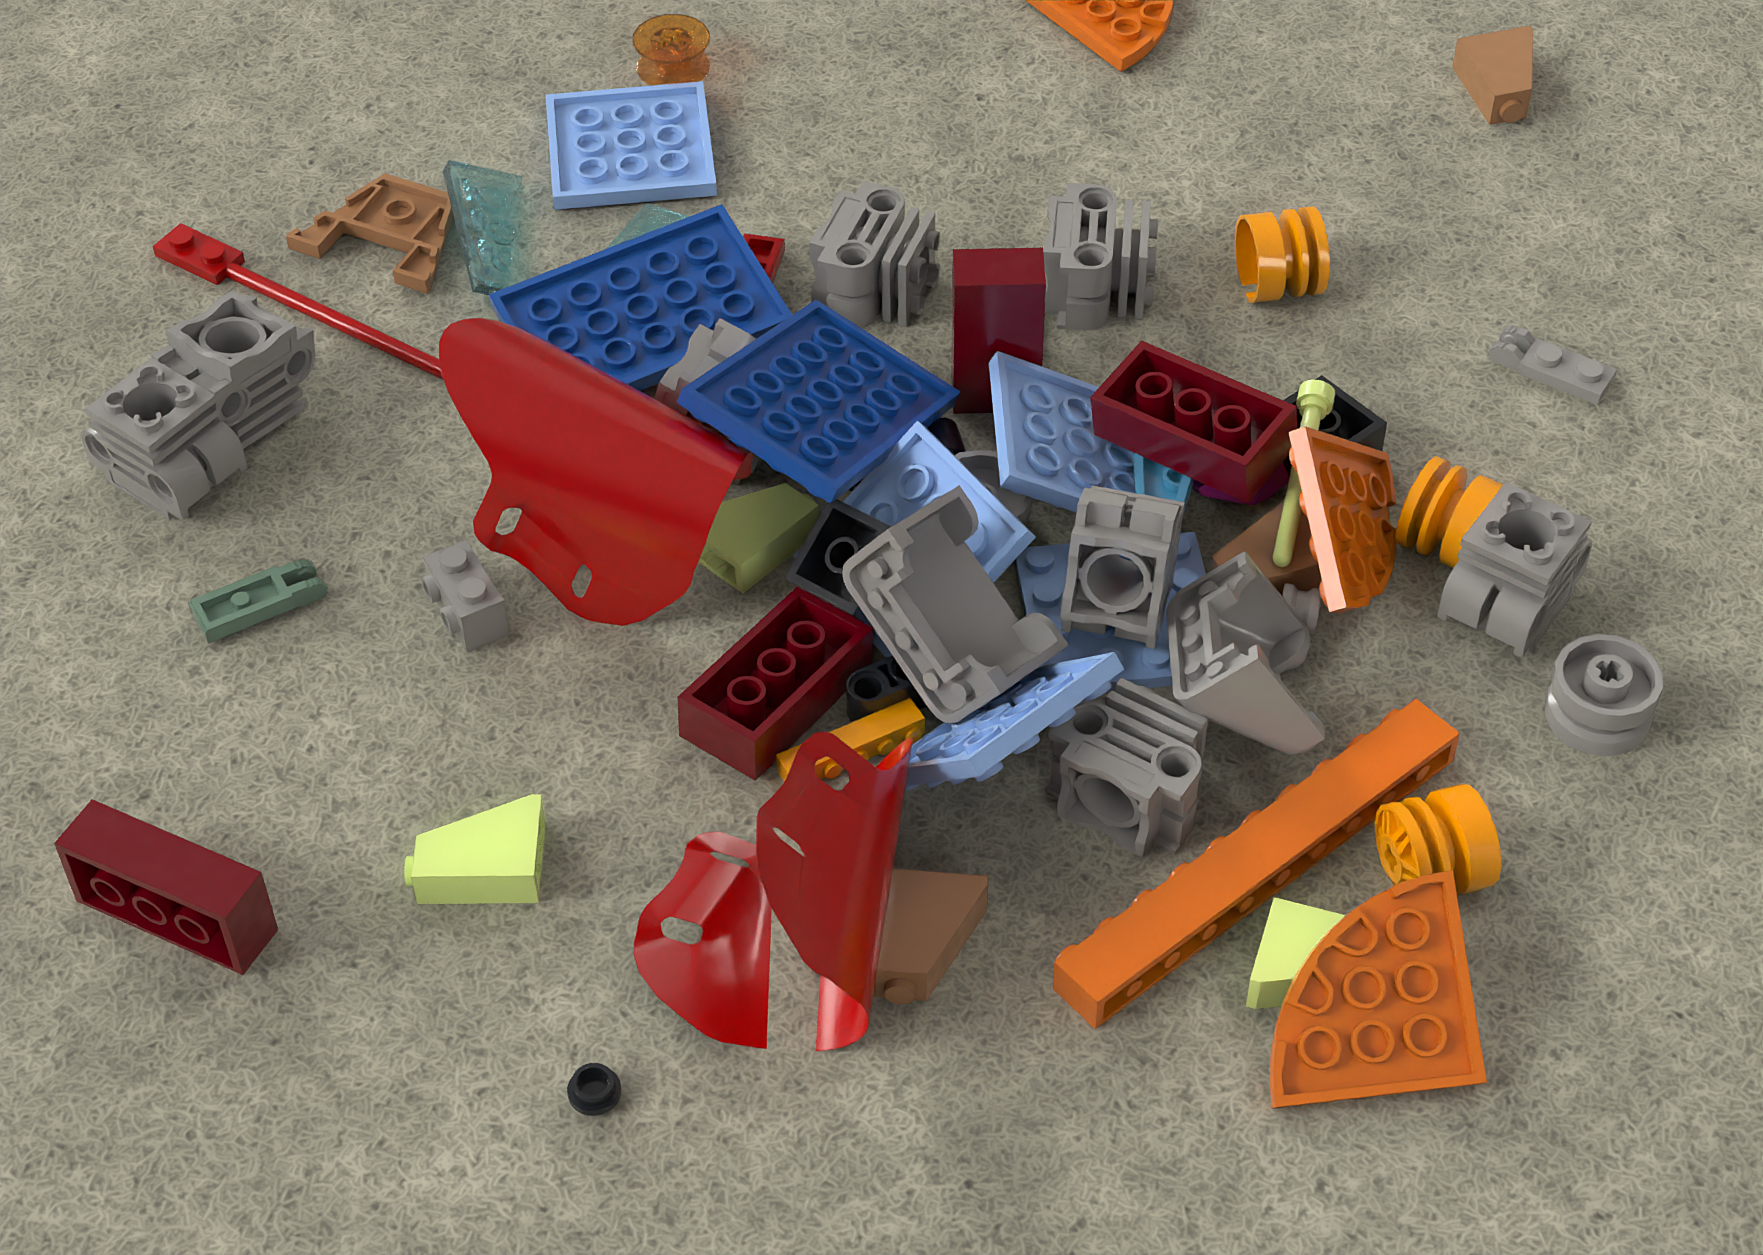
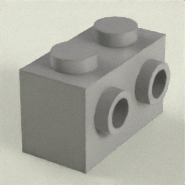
[421,540,510,652]

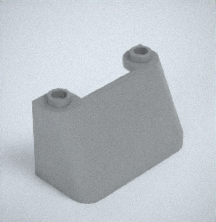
[842,485,1069,724]
[1166,551,1325,755]

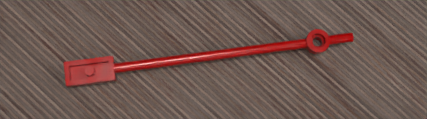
[153,223,443,380]

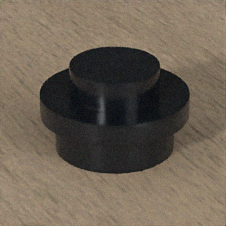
[567,1063,621,1116]

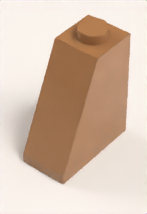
[1452,25,1533,125]
[1210,499,1322,596]
[875,869,989,1005]

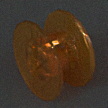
[633,14,710,86]

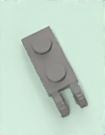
[1488,325,1617,405]

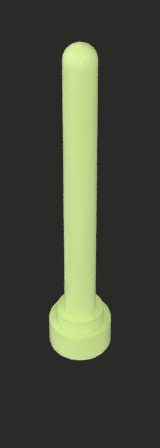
[1273,380,1335,567]

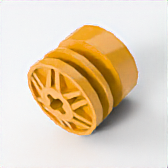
[1235,206,1330,303]
[1395,456,1504,568]
[1375,784,1502,894]

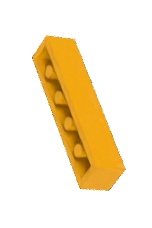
[776,698,925,781]

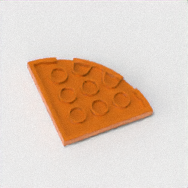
[1025,0,1174,72]
[1289,426,1397,613]
[1269,870,1487,1108]

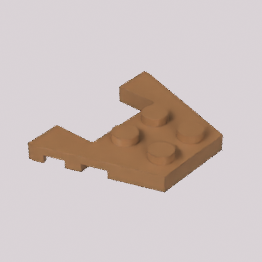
[286,173,457,294]

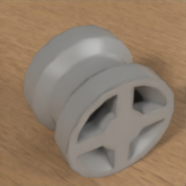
[1282,583,1321,635]

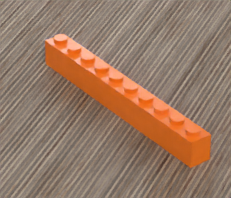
[1053,699,1460,1029]

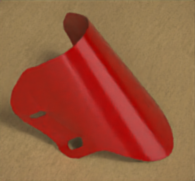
[439,318,753,626]
[633,731,913,1051]

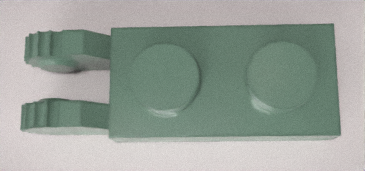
[188,558,328,644]

